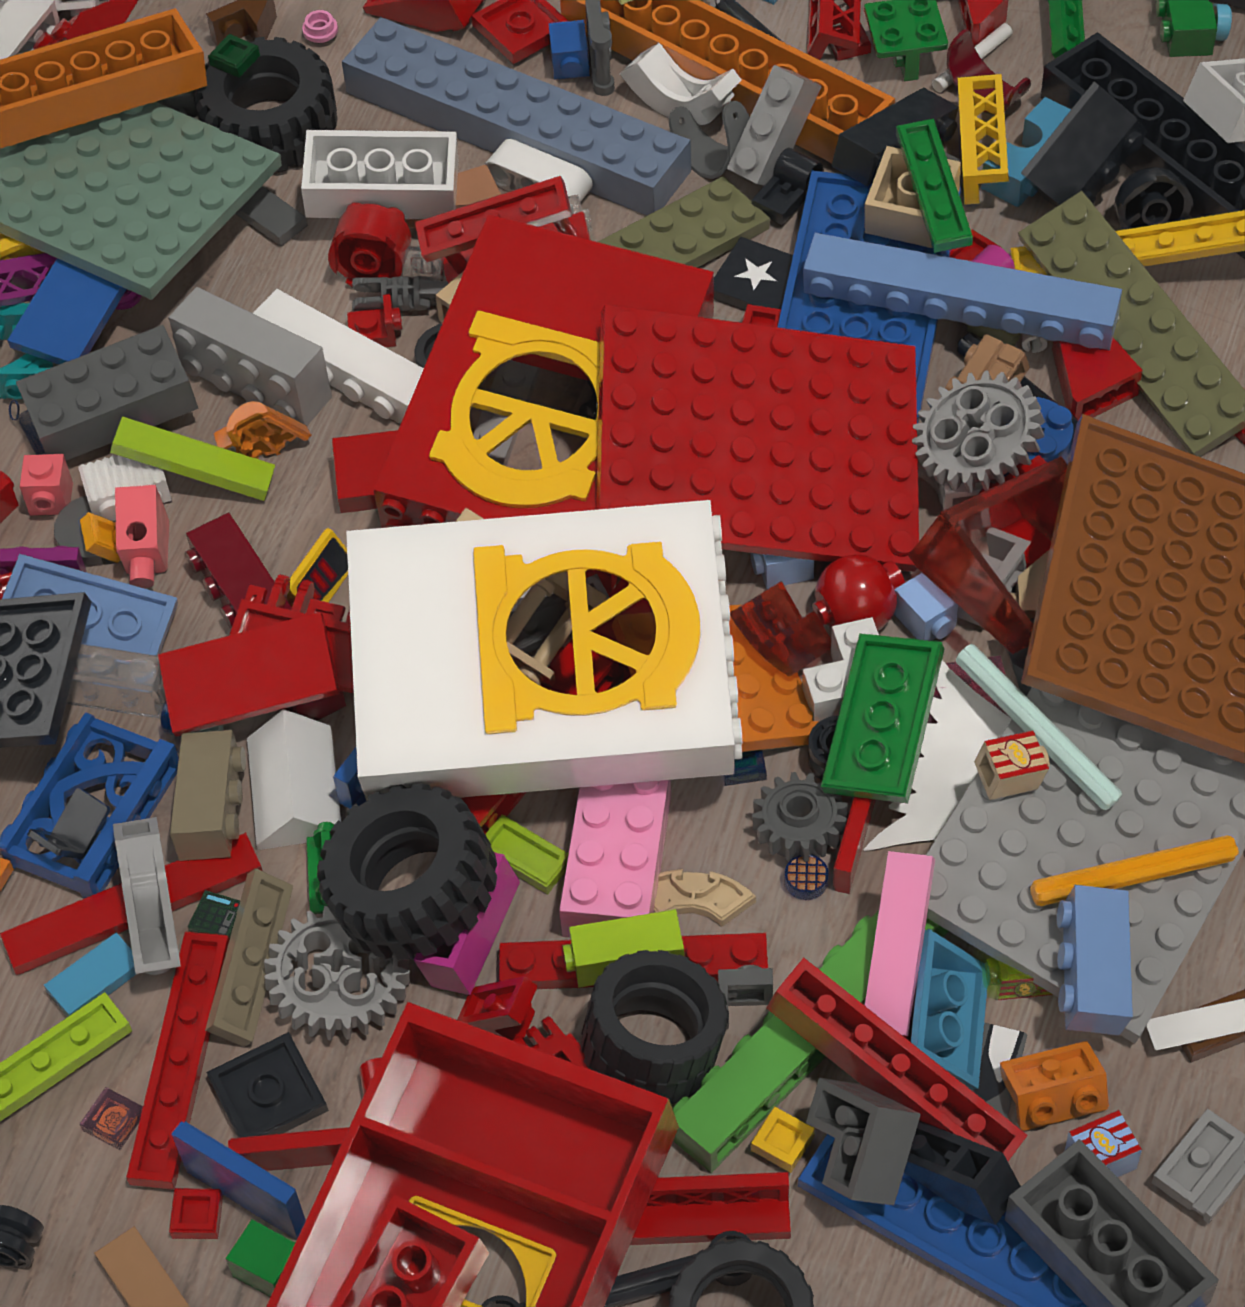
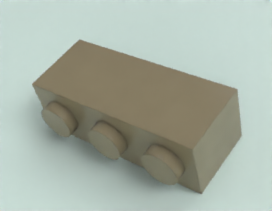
[170,730,246,861]

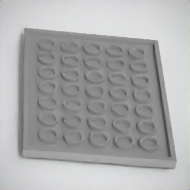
[926,687,1245,1044]

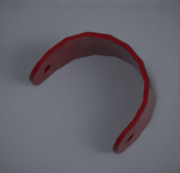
[947,29,1031,114]

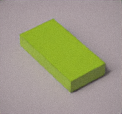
[485,815,569,895]

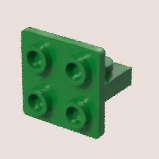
[864,0,948,82]

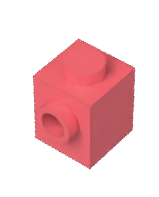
[20,454,73,516]

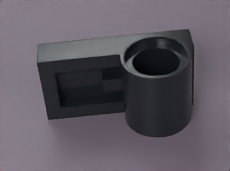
[752,147,824,225]

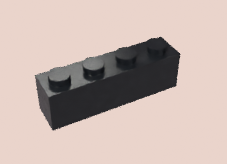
[831,87,959,186]

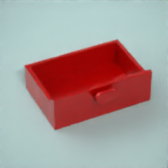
[332,430,398,513]

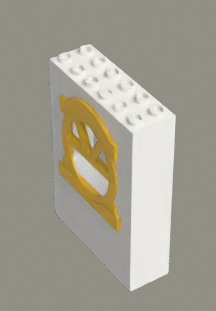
[346,500,743,801]

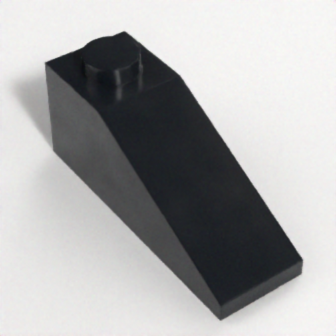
[904,1120,1021,1225]

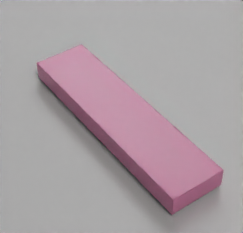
[865,851,935,1038]

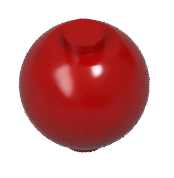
[812,554,905,631]

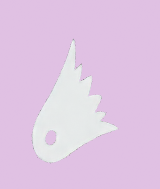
[864,660,1012,851]

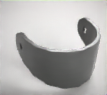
[669,101,750,179]

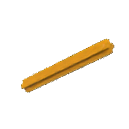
[1030,835,1239,906]

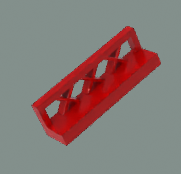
[807,0,861,60]
[630,1172,791,1245]

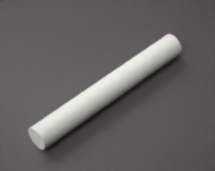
[932,23,1013,93]

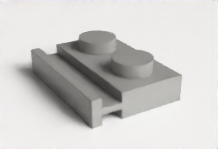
[1152,1109,1245,1224]

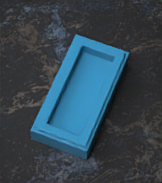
[44,932,137,1017]

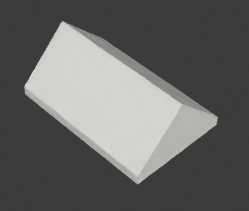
[247,709,342,850]

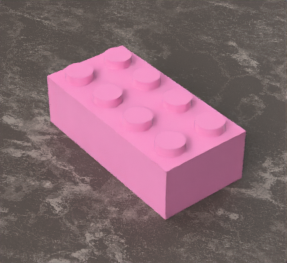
[559,780,671,937]

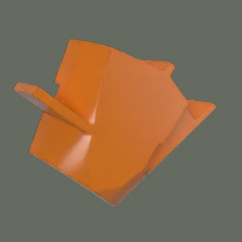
[214,401,312,459]

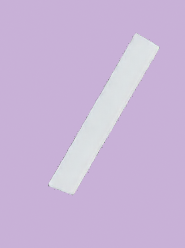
[1146,998,1245,1050]

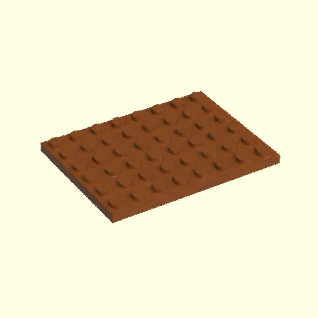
[1021,414,1245,764]

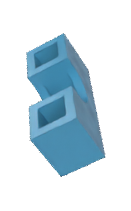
[981,97,1071,207]

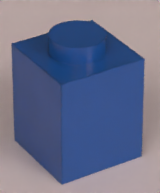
[548,20,590,80]

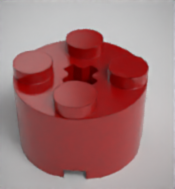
[328,203,412,287]

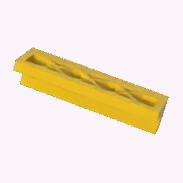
[958,74,1009,205]

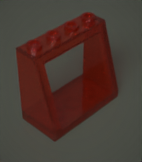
[908,456,1068,654]

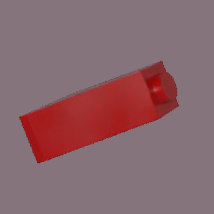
[1052,338,1143,420]

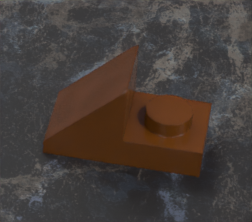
[206,0,277,46]

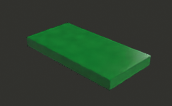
[821,633,945,804]

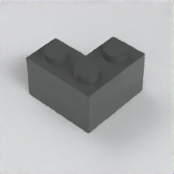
[806,1078,921,1205]

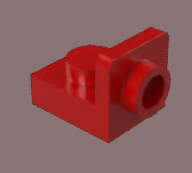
[347,294,402,348]

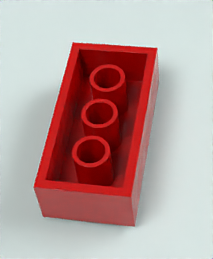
[330,1194,489,1307]

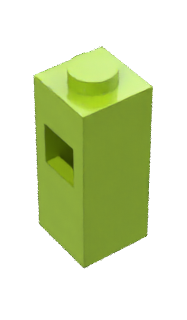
[563,909,684,988]

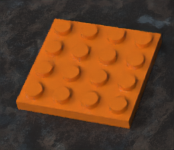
[612,602,819,752]

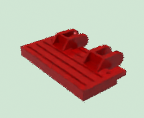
[230,574,354,694]

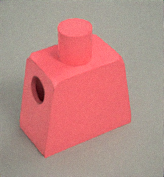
[115,485,169,589]

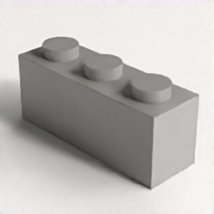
[727,65,822,186]

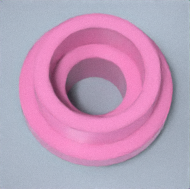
[302,10,338,43]

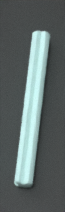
[956,644,1122,810]

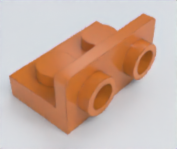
[1000,1041,1109,1131]

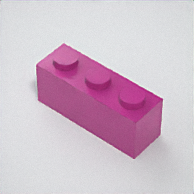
[414,852,520,995]

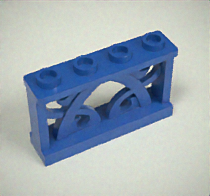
[0,712,179,898]

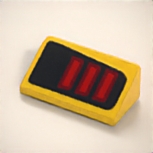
[287,528,348,607]

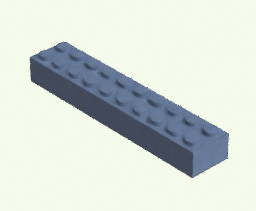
[342,17,691,216]

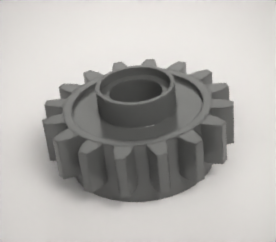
[752,772,848,862]

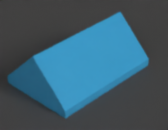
[911,929,989,1090]

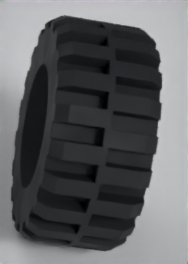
[194,37,338,172]
[317,784,497,960]

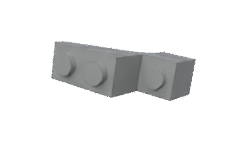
[113,817,181,975]

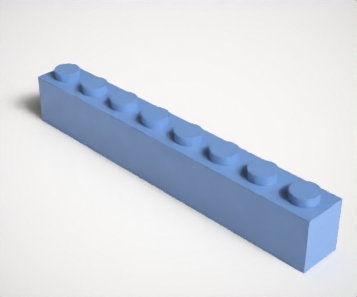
[803,233,1122,350]

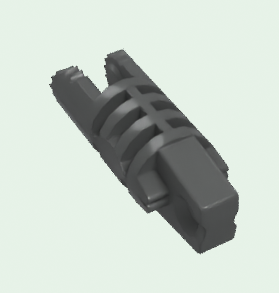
[352,276,449,312]

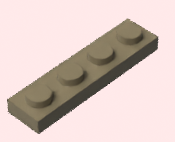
[205,868,293,1047]

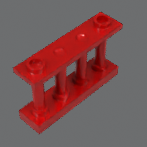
[415,176,591,283]

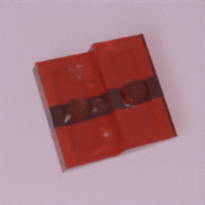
[730,581,831,676]

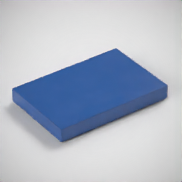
[7,258,127,365]
[171,1121,306,1240]

